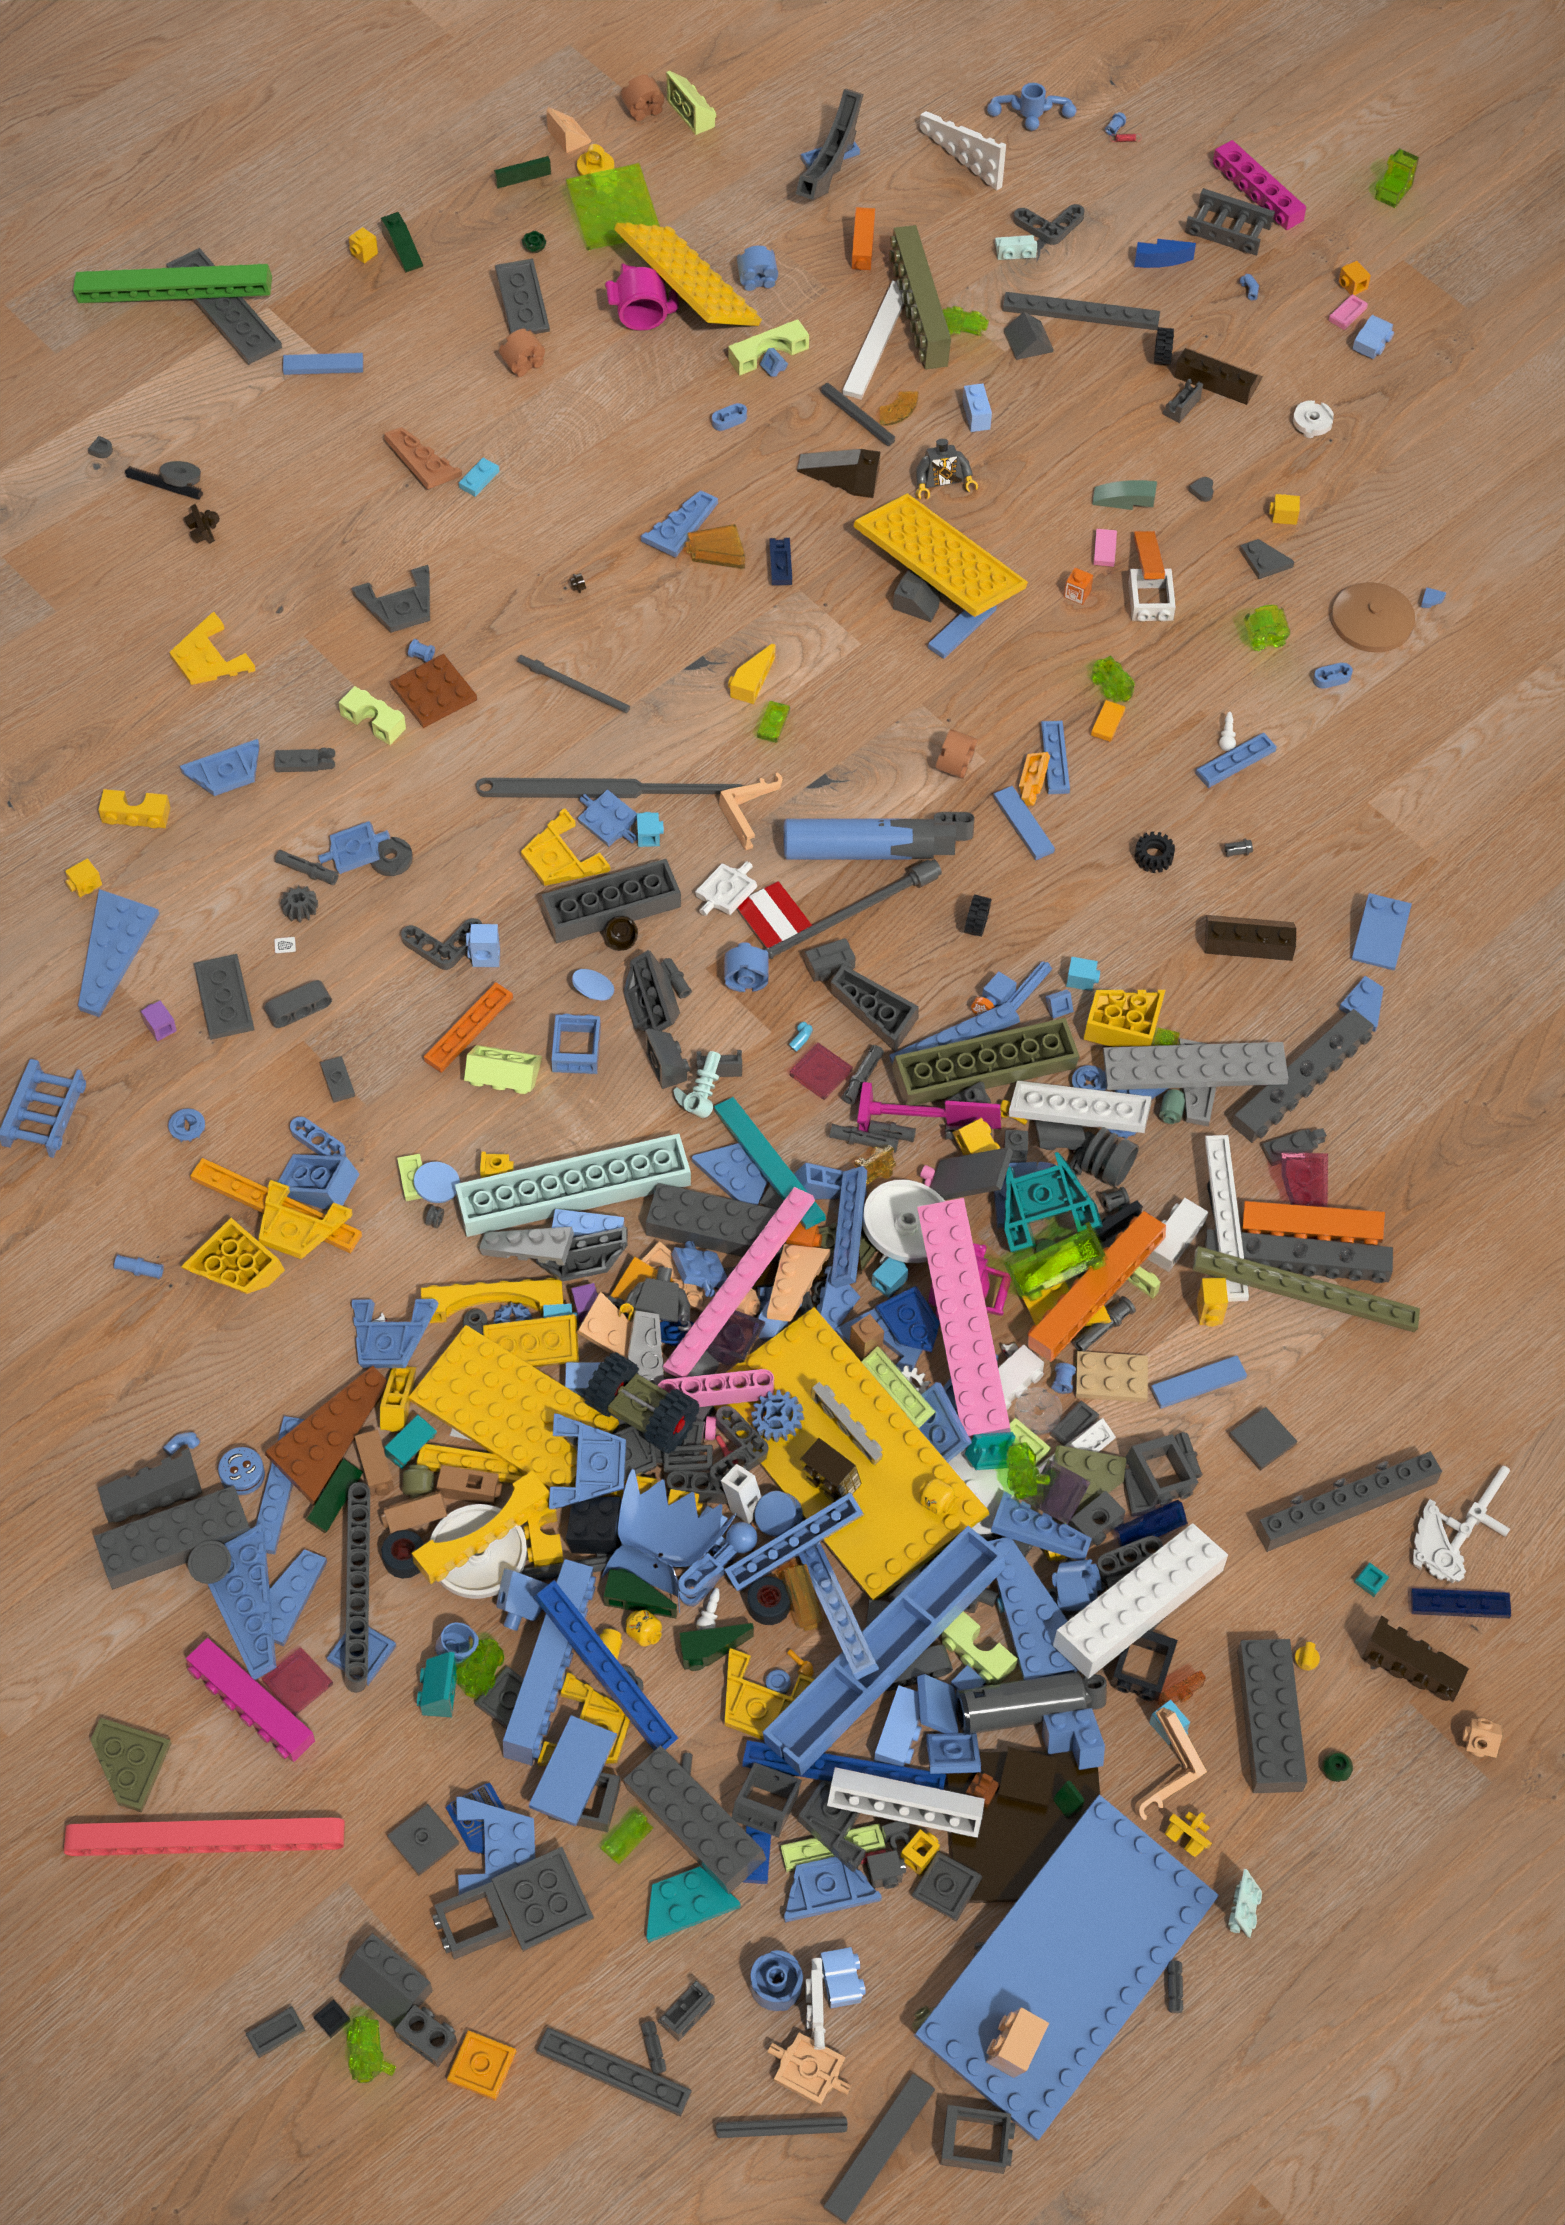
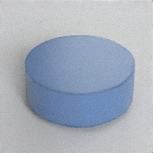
[766,1670,791,1695]

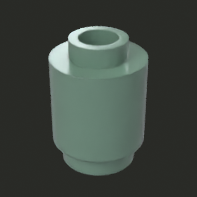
[1159,1089,1185,1124]

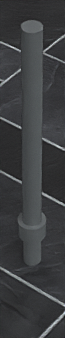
[518,655,630,713]

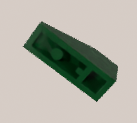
[381,212,423,273]
[604,1569,677,1619]
[679,1623,754,1671]

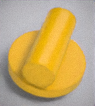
[1295,1642,1320,1671]

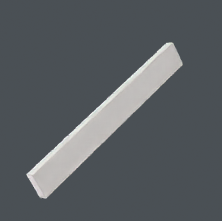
[843,281,904,400]
[1205,1135,1249,1302]

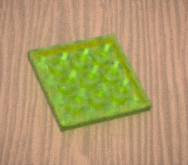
[566,163,660,250]

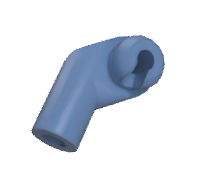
[1240,274,1259,300]

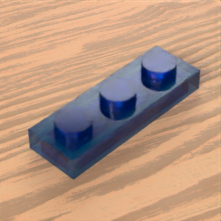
[1114,1500,1188,1547]

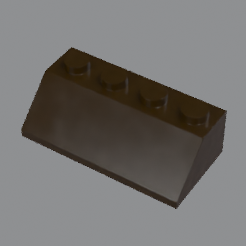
[1174,348,1263,405]
[1205,915,1297,961]

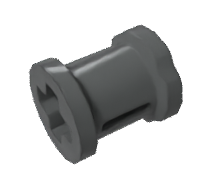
[1101,1187,1130,1213]

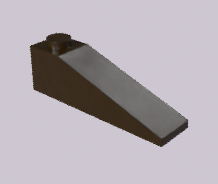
[797,449,881,498]

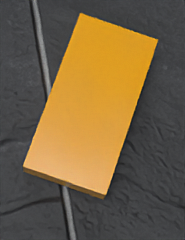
[1091,700,1126,742]

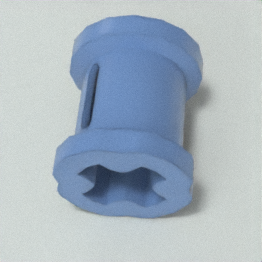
[408,639,435,663]
[1051,1363,1076,1394]

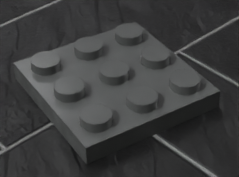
[491,1847,594,1952]

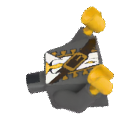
[915,438,978,499]

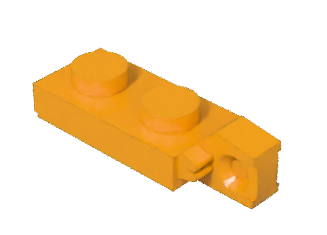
[1019,752,1050,806]

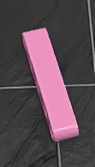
[658,1369,774,1407]

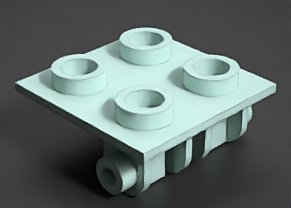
[1228,1869,1262,1938]

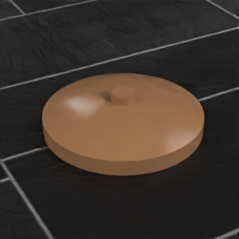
[1331,582,1415,652]

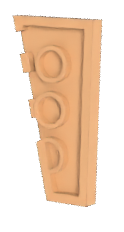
[641,1241,718,1313]
[767,1244,830,1321]
[576,1292,668,1372]

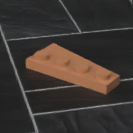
[384,427,462,489]

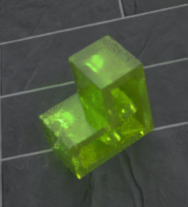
[1375,148,1419,208]

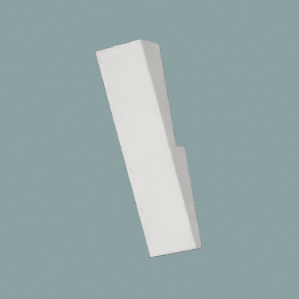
[1026,1418,1116,1495]

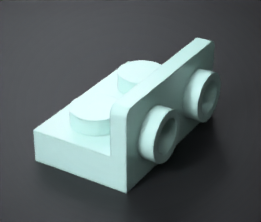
[995,235,1037,260]

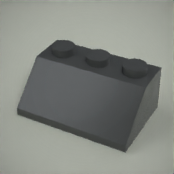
[339,1933,433,2029]

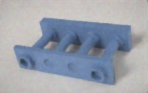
[0,1059,86,1158]

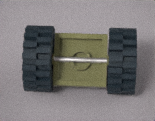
[584,1352,700,1454]

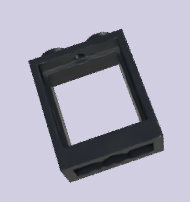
[1111,1630,1178,1701]

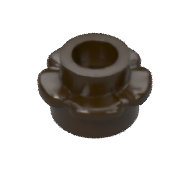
[570,573,586,593]

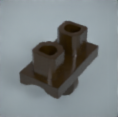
[184,504,220,544]

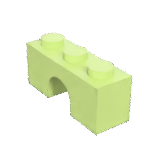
[339,686,406,745]
[941,1611,1017,1685]

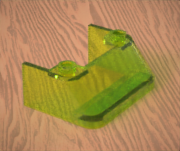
[1004,1222,1109,1302]

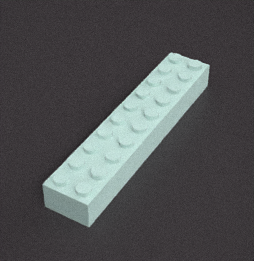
[455,1134,691,1237]

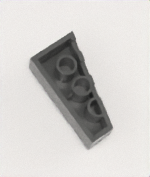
[831,965,919,1052]
[98,1448,203,1523]

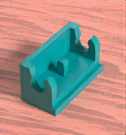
[385,1415,437,1469]
[965,1432,1021,1470]

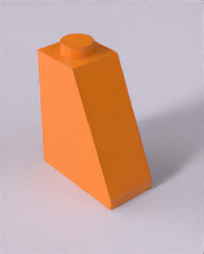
[852,207,875,270]

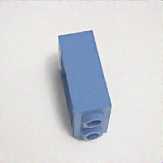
[551,1014,601,1074]

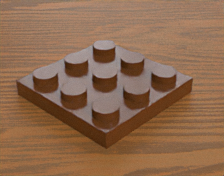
[390,653,477,728]

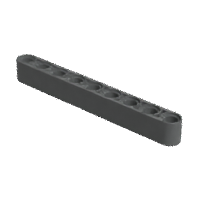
[345,1482,370,1693]

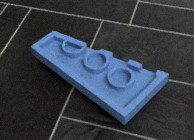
[270,1549,327,1646]

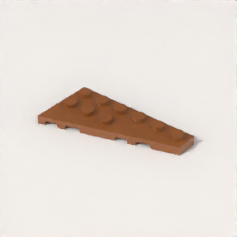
[265,1366,388,1505]

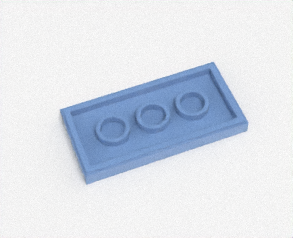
[529,1715,617,1827]

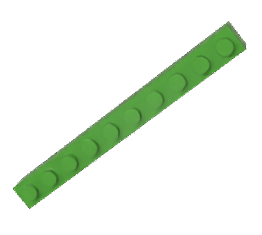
[73,264,272,303]

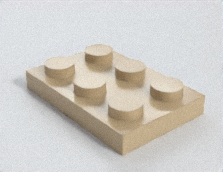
[1076,1351,1148,1402]

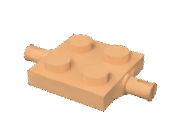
[767,2032,852,2107]

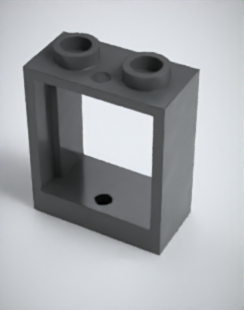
[1125,1434,1199,1507]
[732,1763,802,1838]
[549,1772,621,1832]
[432,1882,512,1960]
[940,2105,1015,2174]

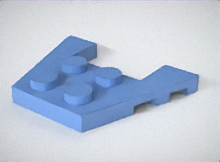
[352,1299,439,1368]
[835,1308,923,1372]
[549,1414,626,1510]
[456,1797,535,1895]

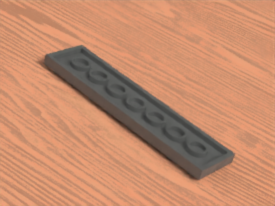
[166,248,282,365]

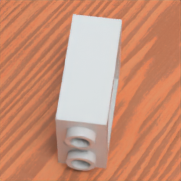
[1128,569,1176,621]

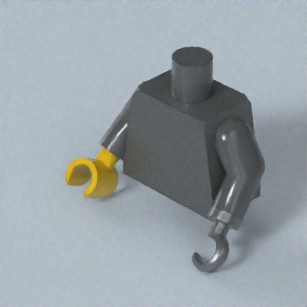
[618,1266,691,1331]

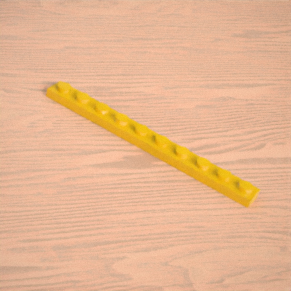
[416,1444,658,1500]

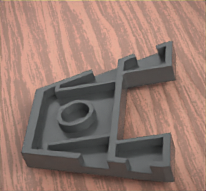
[352,565,430,633]
[564,1421,657,1482]
[798,1780,866,1872]

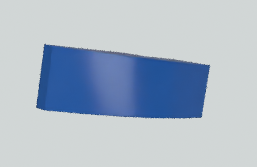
[1134,239,1196,268]

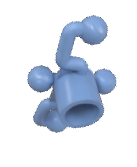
[987,83,1077,131]

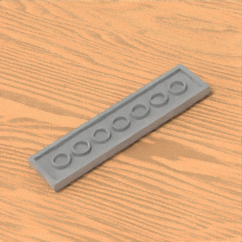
[1103,1042,1288,1090]

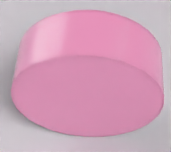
[705,1416,716,1441]

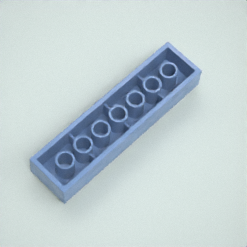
[503,1559,596,1766]

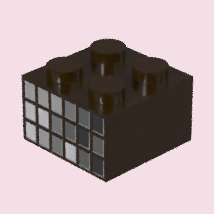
[800,1438,862,1502]

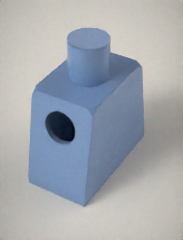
[496,1568,548,1631]

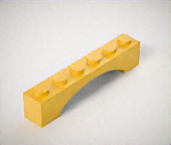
[421,1278,564,1323]
[412,1471,550,1585]

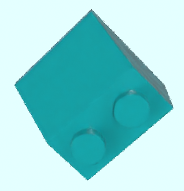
[417,1652,458,1718]

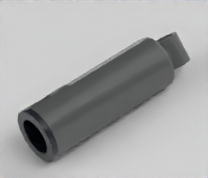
[955,1672,1107,1735]

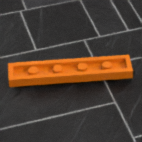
[424,982,513,1073]

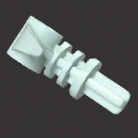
[673,1051,721,1118]

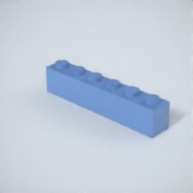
[725,1492,864,1592]

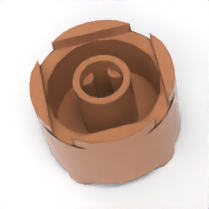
[621,75,664,121]
[499,328,545,377]
[935,729,978,779]

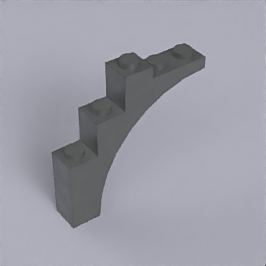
[796,88,864,200]

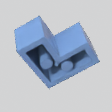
[1042,1708,1105,1770]

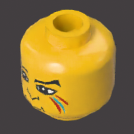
[919,1478,957,1515]
[625,1610,662,1647]

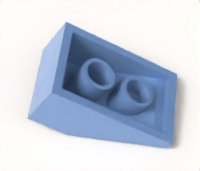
[1352,893,1412,971]
[278,1154,359,1210]

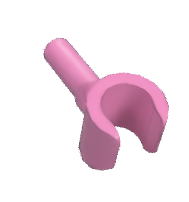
[920,1165,935,1187]

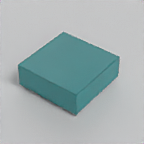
[1354,1562,1389,1597]

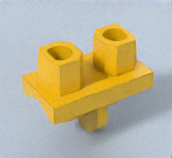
[1165,1811,1212,1858]

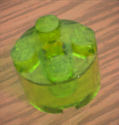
[1244,605,1290,651]

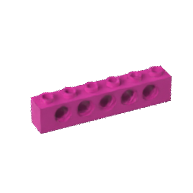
[1213,140,1306,231]

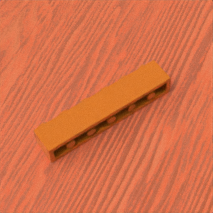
[1242,1201,1385,1246]

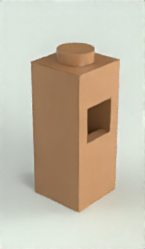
[849,1314,884,1361]
[354,1429,394,1496]
[437,1465,503,1506]
[381,1490,448,1534]

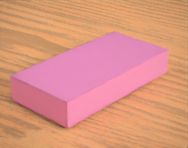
[1329,294,1368,330]
[1094,529,1117,567]

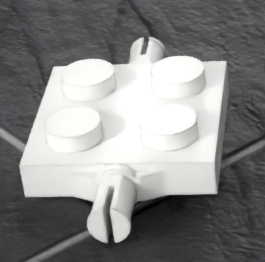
[695,861,757,916]
[805,1958,826,2050]

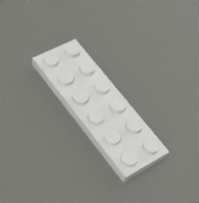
[1009,1081,1151,1133]

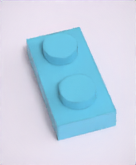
[459,458,500,497]

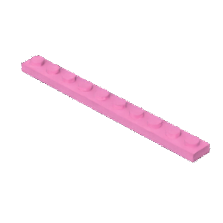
[663,1187,815,1378]

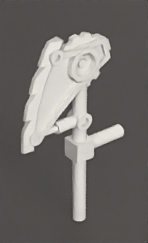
[1413,1466,1510,1583]

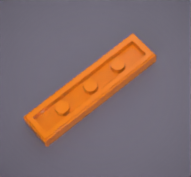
[1134,531,1165,580]

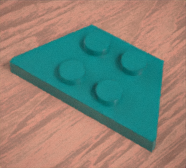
[646,1867,741,1943]

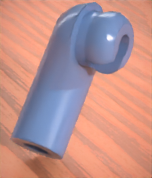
[163,1432,200,1456]

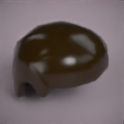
[605,916,638,951]

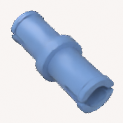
[114,1254,164,1279]

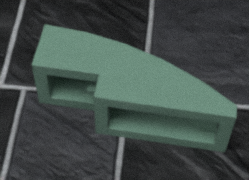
[1092,480,1157,510]

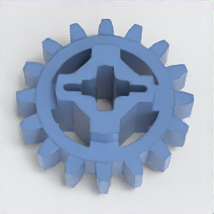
[751,1390,804,1442]

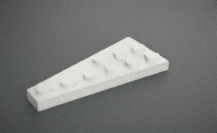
[920,111,1006,191]

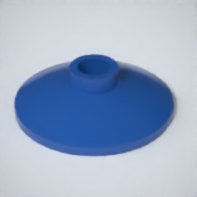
[660,1321,694,1346]

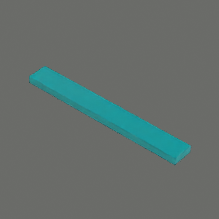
[714,1097,826,1230]

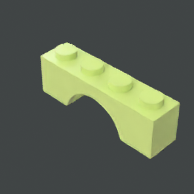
[728,319,809,376]

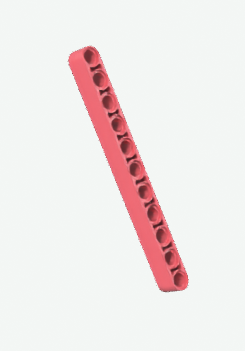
[64,1818,345,1856]

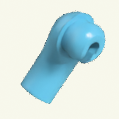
[789,1022,813,1052]

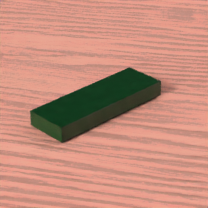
[494,156,551,189]
[305,1459,363,1533]

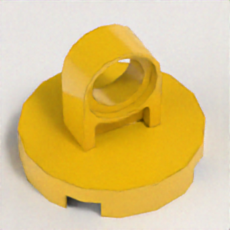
[577,144,615,182]

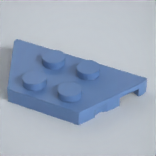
[180,739,260,796]
[692,1143,769,1205]
[784,1857,882,1923]

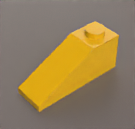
[728,644,776,704]
[380,1366,416,1432]

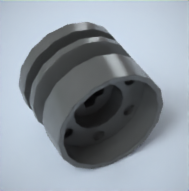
[1081,1127,1139,1188]

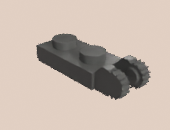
[275,748,335,772]

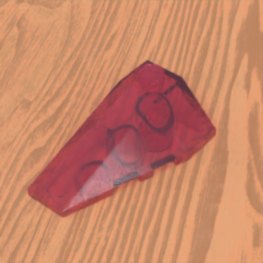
[1281,1153,1328,1240]

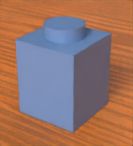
[982,972,1017,1008]

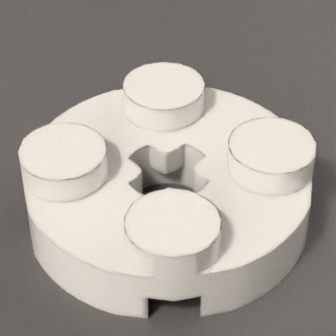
[1293,400,1334,438]

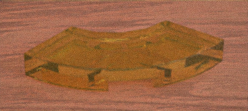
[879,391,919,426]

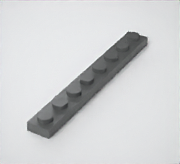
[1003,292,1160,330]

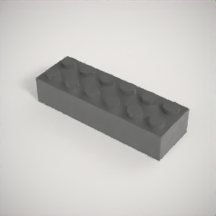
[542,859,681,944]
[646,1183,786,1262]
[93,1486,250,1590]
[1237,1639,1307,1793]
[623,1745,766,1894]

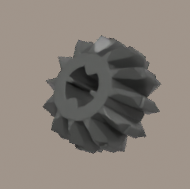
[280,884,318,923]

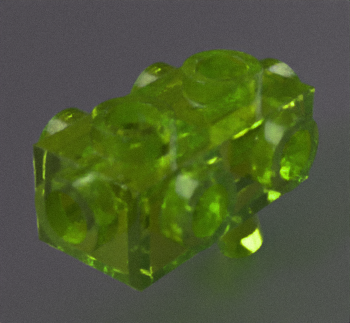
[943,306,989,336]
[1091,655,1135,703]
[1006,1442,1051,1499]
[456,1638,504,1699]
[346,2016,396,2083]

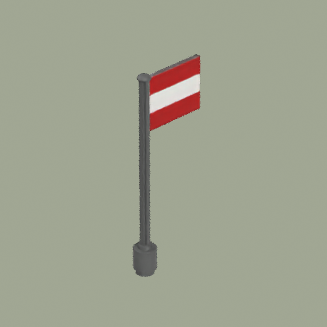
[736,859,942,959]

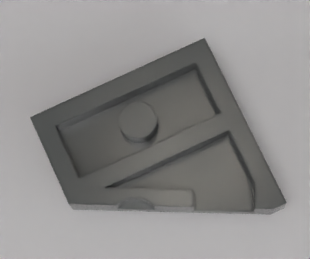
[1239,539,1294,579]

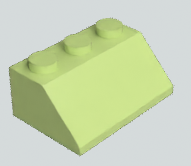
[666,71,716,135]
[464,1045,542,1094]

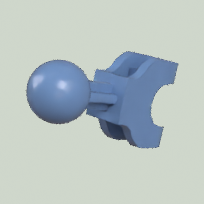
[678,1522,757,1606]

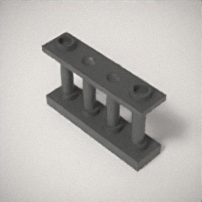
[1185,188,1275,256]

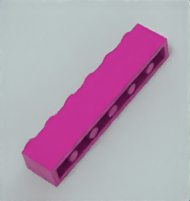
[186,1638,315,1762]

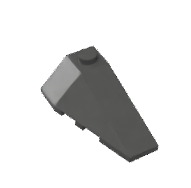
[893,569,940,622]

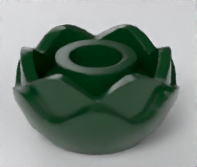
[522,231,546,253]
[1321,1751,1353,1782]

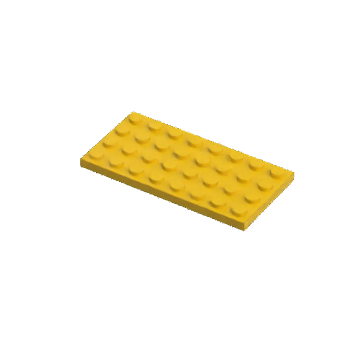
[614,222,762,326]
[853,493,1028,617]
[409,1325,619,1490]

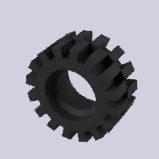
[1154,327,1174,365]
[1134,831,1175,873]
[964,894,992,937]

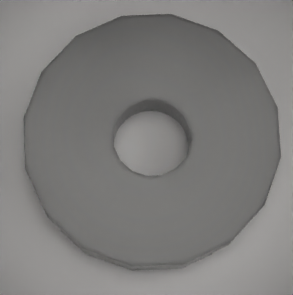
[160,461,201,487]
[371,837,413,876]

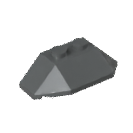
[624,950,680,1032]
[536,1227,628,1282]

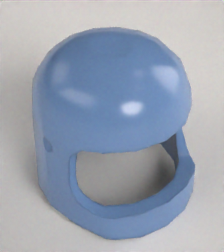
[435,1622,479,1665]

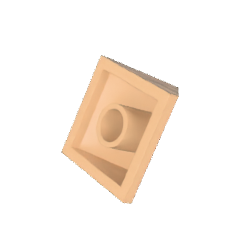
[546,107,592,153]

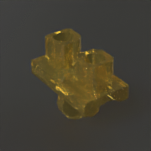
[854,1145,896,1185]

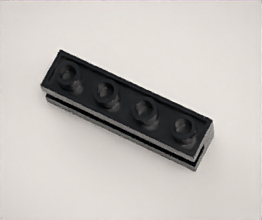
[1064,1200,1149,1278]

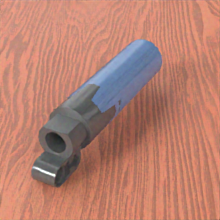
[783,812,975,860]

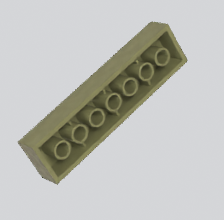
[889,225,951,369]
[892,1018,1080,1106]

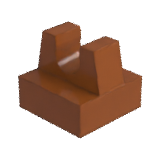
[965,1772,1000,1808]

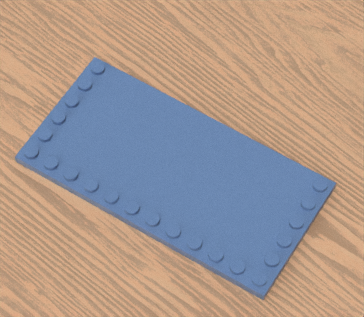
[913,1794,1219,2141]

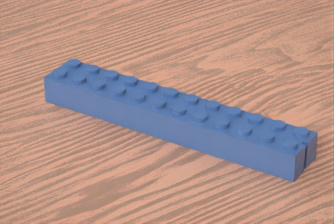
[763,1526,1006,1776]

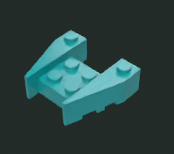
[1004,1152,1103,1253]

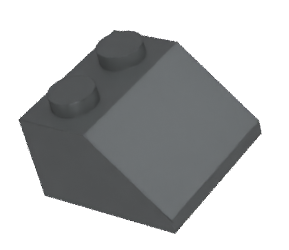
[645,1029,690,1089]

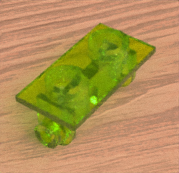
[600,1812,654,1865]

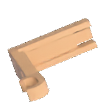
[719,773,782,851]
[1135,1707,1207,1820]

